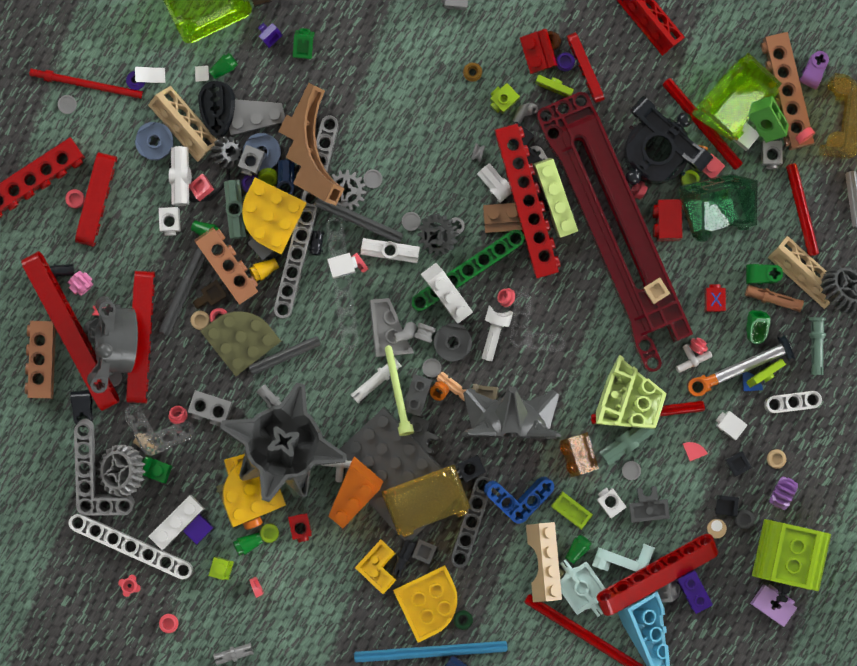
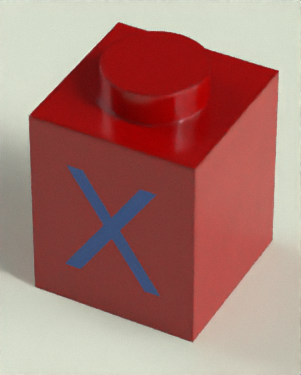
[705,284,726,312]

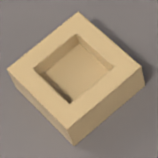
[643,278,670,304]

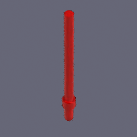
[29,68,143,99]

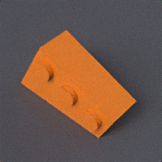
[328,456,383,529]

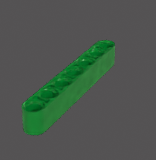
[412,230,524,312]

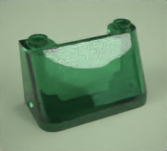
[679,174,758,242]

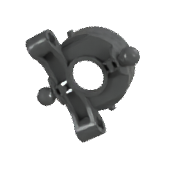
[84,296,138,393]

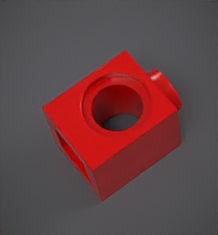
[288,513,312,542]

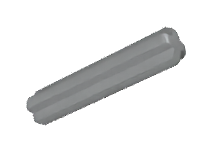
[845,171,857,228]

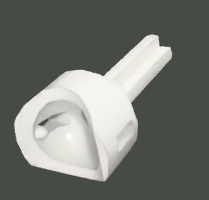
[482,305,513,361]

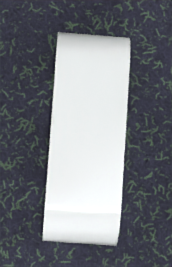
[764,391,822,413]

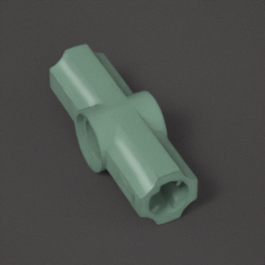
[224,180,247,239]
[599,427,655,466]

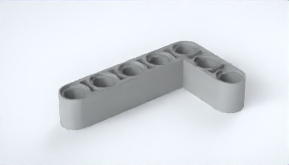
[74,419,135,515]

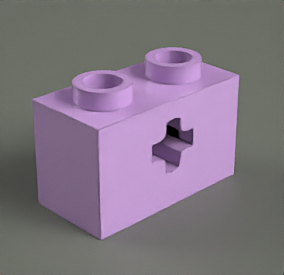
[750,584,797,627]

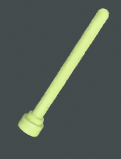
[385,345,414,436]

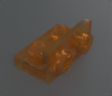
[560,432,599,477]

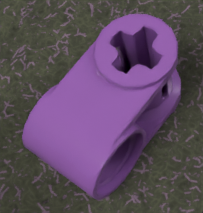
[799,51,829,90]

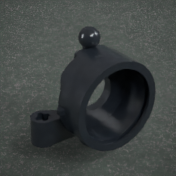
[624,96,713,185]

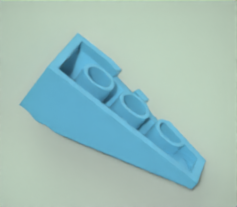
[618,591,670,666]

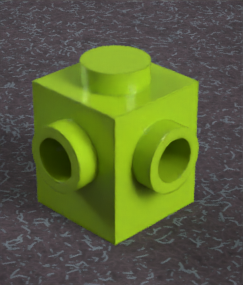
[490,83,520,114]

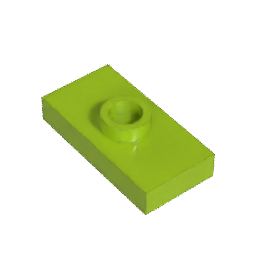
[535,75,574,97]
[746,359,786,388]
[551,491,593,530]

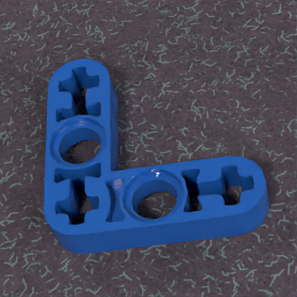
[484,476,554,524]

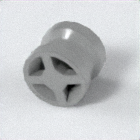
[414,323,436,343]

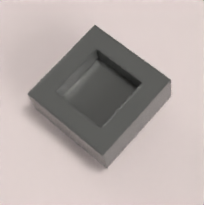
[412,539,437,564]

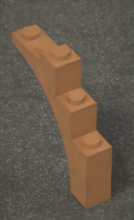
[278,83,345,206]

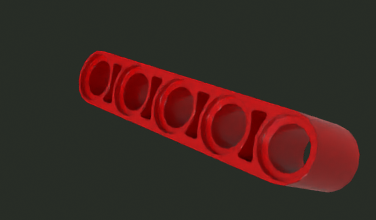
[75,152,117,247]

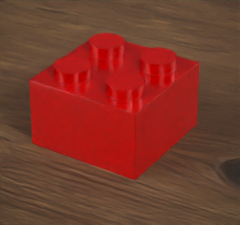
[652,199,683,242]

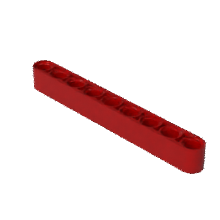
[21,251,120,411]

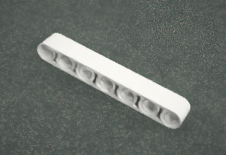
[69,514,193,579]

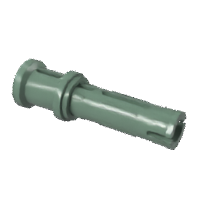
[809,317,826,375]

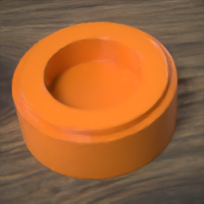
[243,516,263,530]

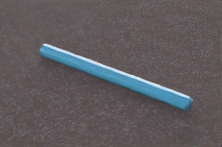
[354,641,507,663]

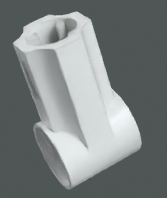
[477,163,511,203]

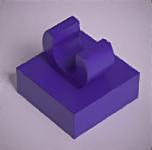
[258,23,283,48]

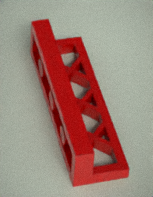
[617,0,685,56]

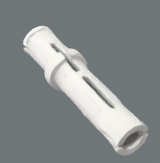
[350,357,402,404]

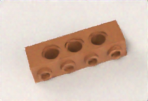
[194,227,258,305]
[25,321,56,399]

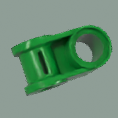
[746,264,784,284]

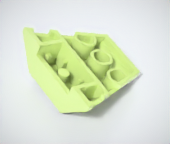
[596,355,666,429]

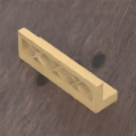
[148,86,217,162]
[768,236,830,309]

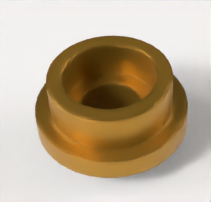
[463,62,482,82]

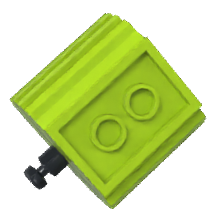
[752,519,831,602]

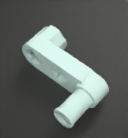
[592,544,655,572]

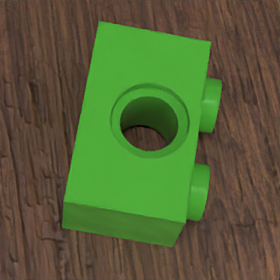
[748,96,789,143]

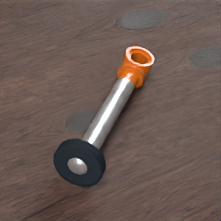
[687,334,795,397]

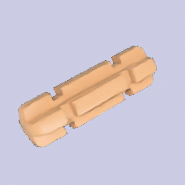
[437,372,466,401]

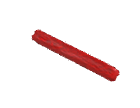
[786,163,819,256]

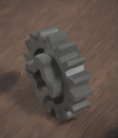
[417,213,459,256]

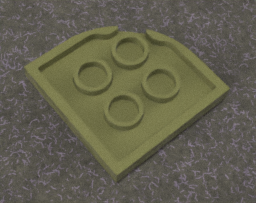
[200,311,281,376]

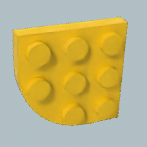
[242,177,307,255]
[222,461,286,527]
[393,565,457,643]

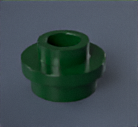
[454,610,473,630]

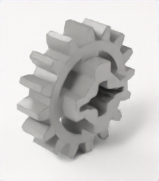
[332,170,366,211]

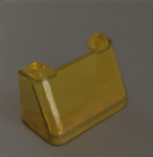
[819,73,857,159]
[381,464,471,538]

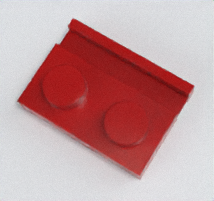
[520,29,557,74]

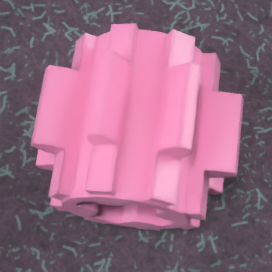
[67,271,93,296]

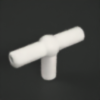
[676,344,712,373]
[322,460,352,483]

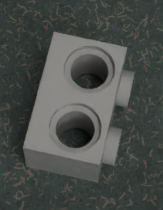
[188,390,233,426]

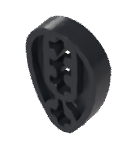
[198,81,235,137]

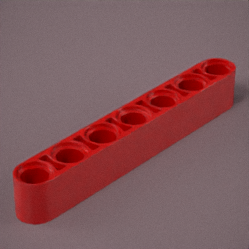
[126,271,155,404]
[597,534,718,616]

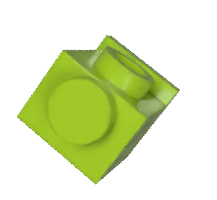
[208,556,234,580]

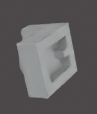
[656,580,680,603]

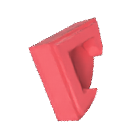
[352,253,368,273]
[682,442,708,461]
[249,577,264,598]

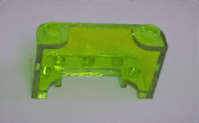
[163,0,252,43]
[691,53,782,141]

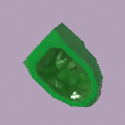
[746,310,770,345]

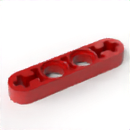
[566,32,605,103]

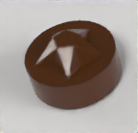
[548,31,561,50]

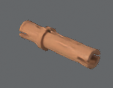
[745,284,804,312]

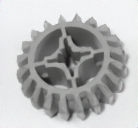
[97,444,146,497]

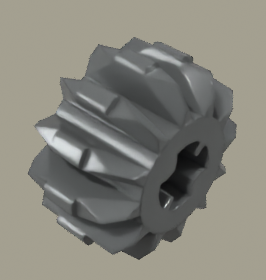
[210,136,243,169]

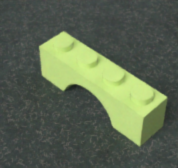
[532,158,578,238]

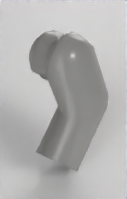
[512,103,538,125]
[393,322,417,343]

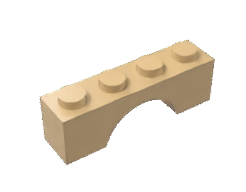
[526,522,562,602]

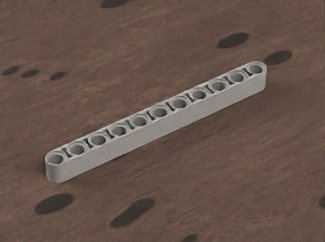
[274,115,339,319]

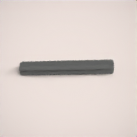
[249,336,321,375]

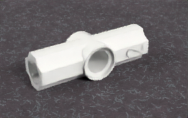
[169,146,192,206]
[360,238,420,263]

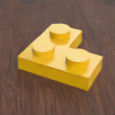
[355,539,396,594]

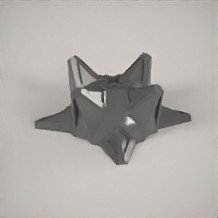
[220,383,347,502]
[461,387,561,439]

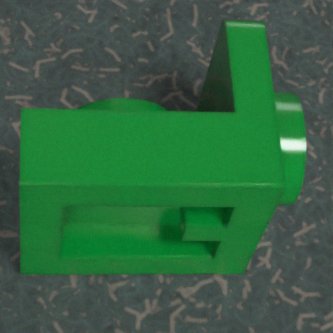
[293,28,314,59]
[142,456,173,484]

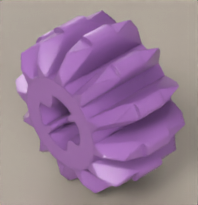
[769,476,798,510]

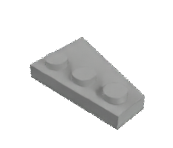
[229,99,285,136]
[369,298,414,357]

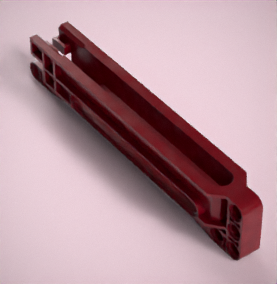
[536,92,693,372]

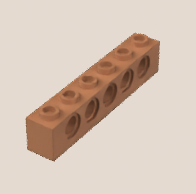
[761,32,814,150]

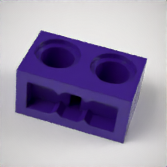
[676,570,713,614]

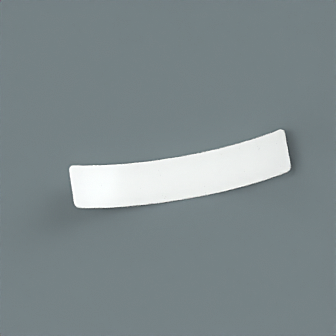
[135,66,209,83]

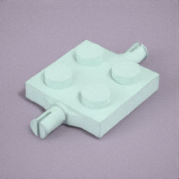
[559,559,606,617]

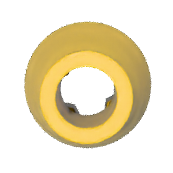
[249,258,279,282]

